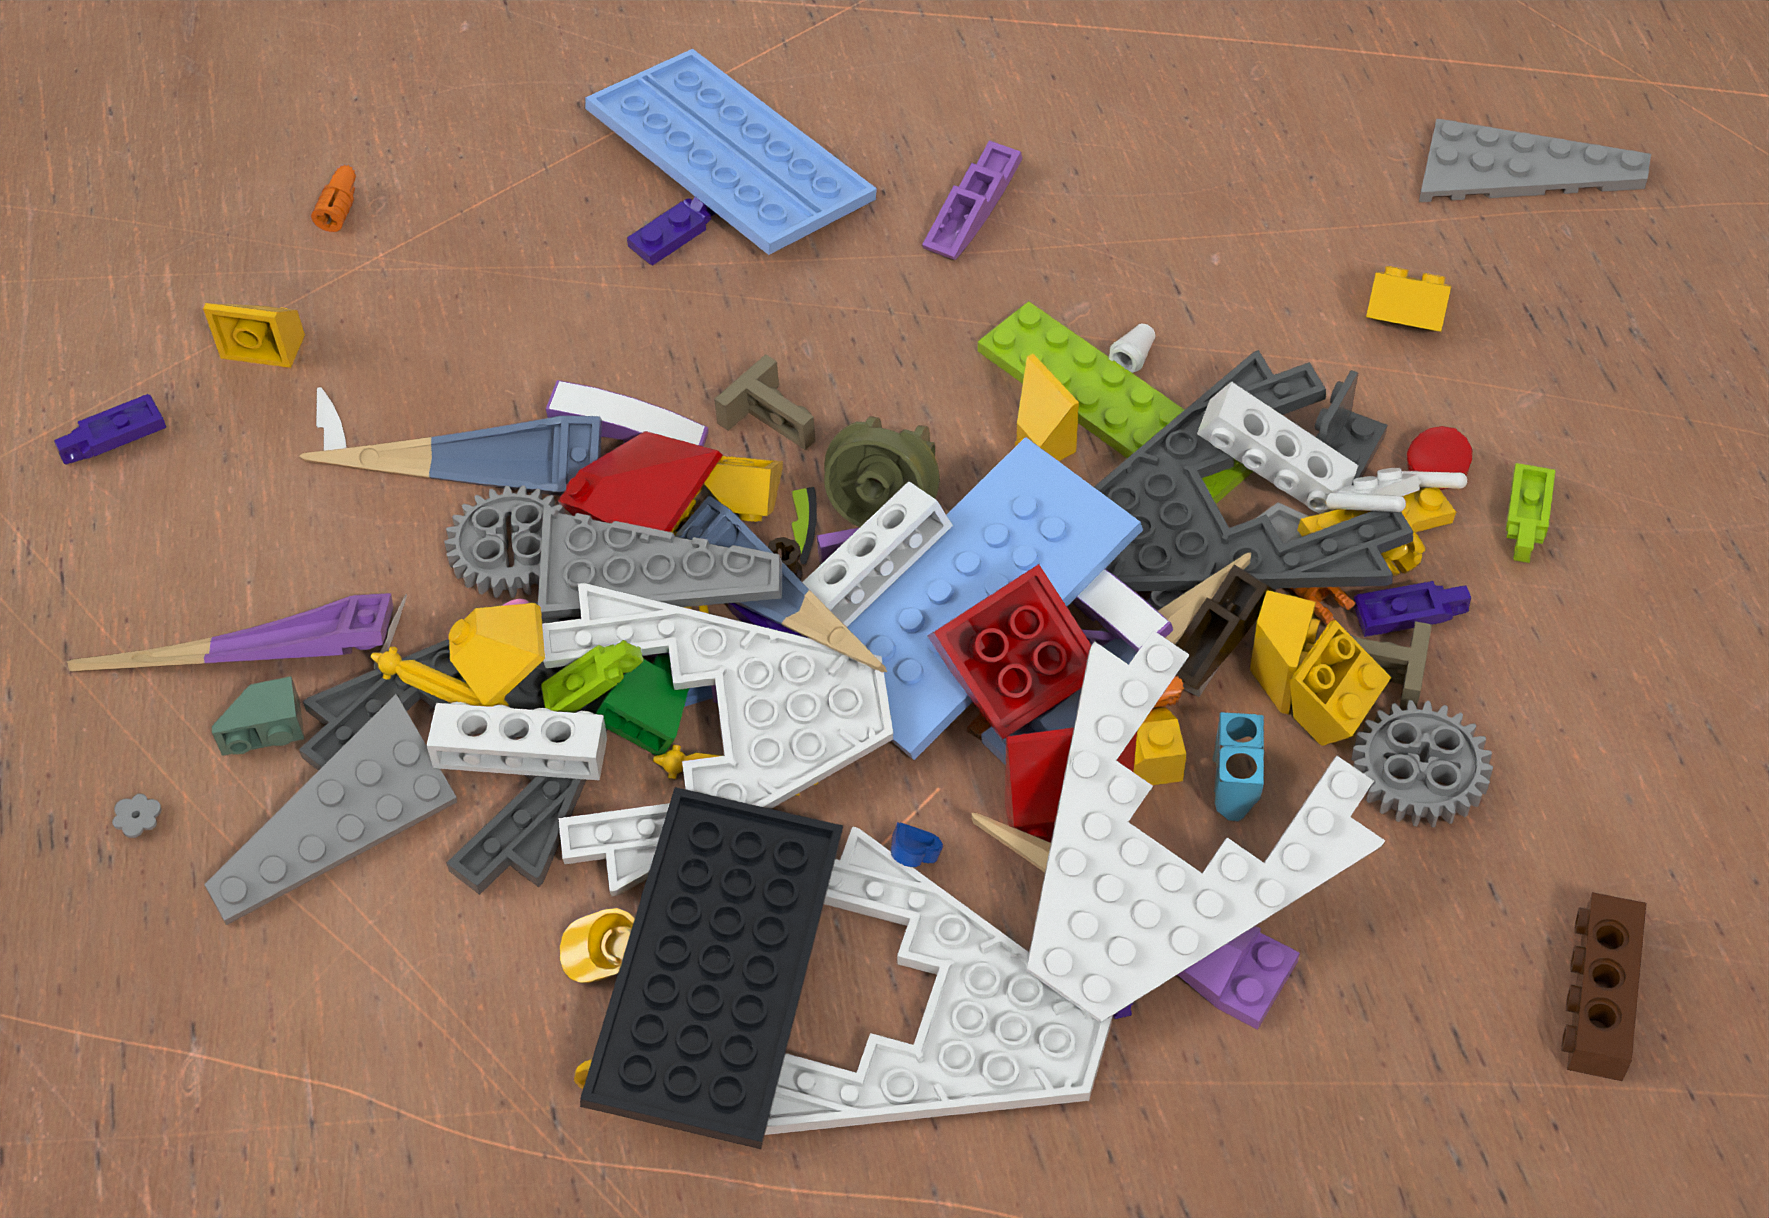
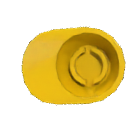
[560,908,635,983]

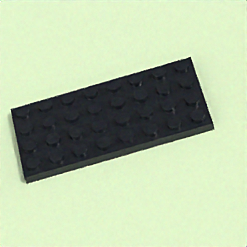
[580,787,843,1149]

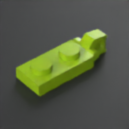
[1505,463,1555,563]
[541,640,643,713]

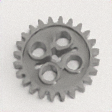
[444,485,565,598]
[1351,700,1493,827]

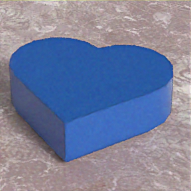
[891,822,943,867]

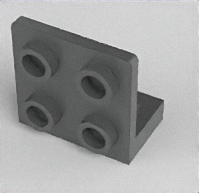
[1315,370,1388,485]

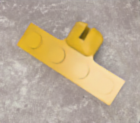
[1297,488,1457,576]

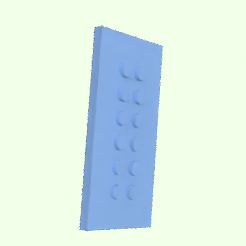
[585,49,877,255]
[847,437,1143,760]

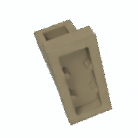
[714,354,815,450]
[1351,621,1432,711]

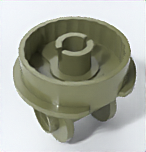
[824,416,940,527]

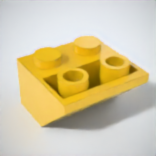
[1366,266,1452,332]
[1250,590,1320,715]
[1290,620,1391,746]

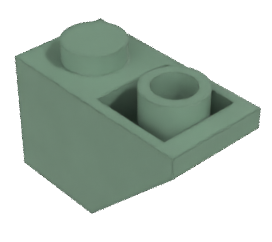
[212,676,305,756]

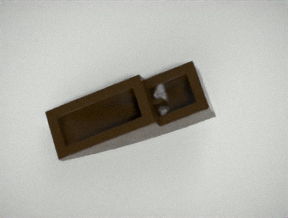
[1176,565,1276,690]

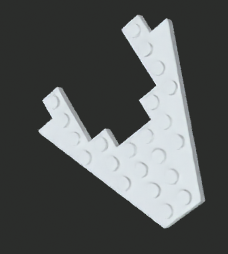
[542,583,893,897]
[1026,630,1385,1023]
[765,827,1113,1135]

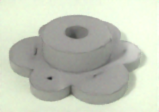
[112,794,162,838]

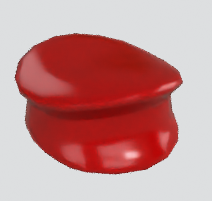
[1407,426,1473,490]

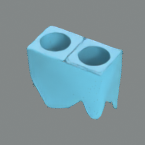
[1212,712,1264,821]

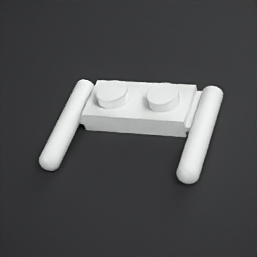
[1326,468,1467,512]

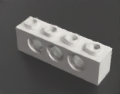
[1197,382,1358,514]
[802,482,953,627]
[427,702,607,780]

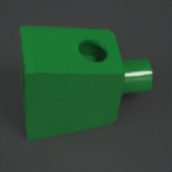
[595,653,689,756]

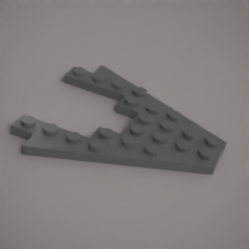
[1094,350,1413,592]
[299,602,625,895]

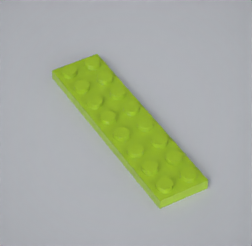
[978,301,1253,504]

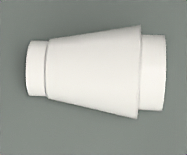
[1109,323,1156,373]

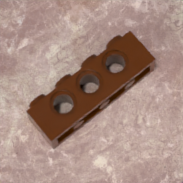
[1561,892,1647,1081]

